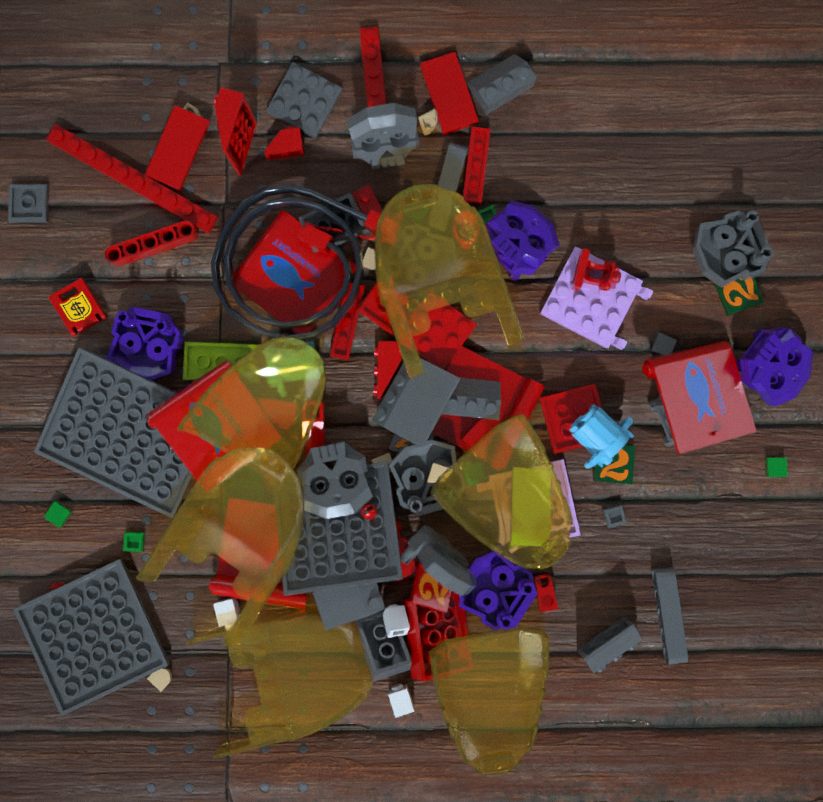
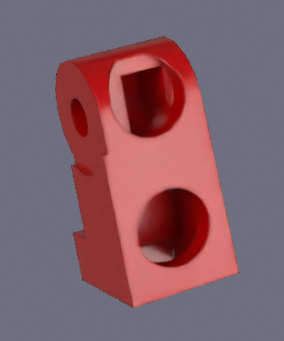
[534,573,558,612]

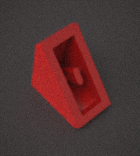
[460,419,486,458]

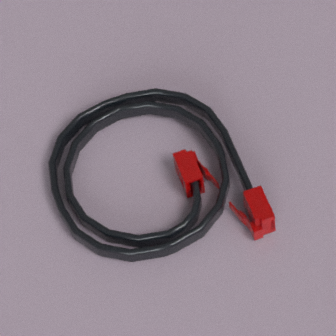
[211,184,401,342]

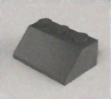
[467,54,537,115]
[442,377,501,420]
[577,617,642,673]

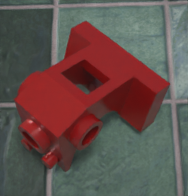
[571,248,621,291]

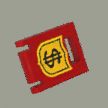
[48,278,107,337]

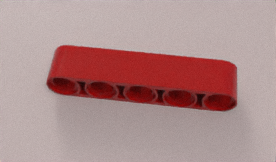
[104,221,199,267]

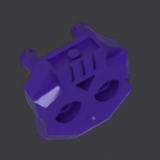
[480,200,560,281]
[106,306,184,381]
[735,327,814,407]
[459,549,537,631]

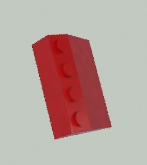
[214,87,257,175]
[401,592,473,682]

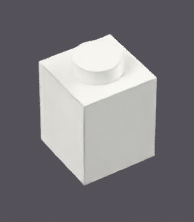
[213,597,242,628]
[383,604,410,638]
[388,683,414,718]

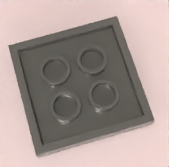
[266,62,343,139]

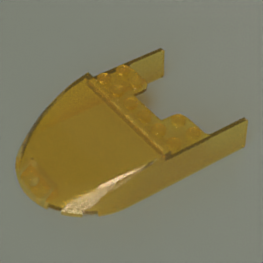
[374,184,525,379]
[136,447,304,646]
[186,605,373,759]

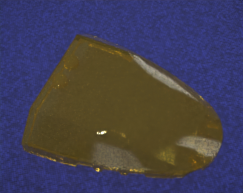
[177,337,326,491]
[430,414,573,570]
[429,627,549,775]

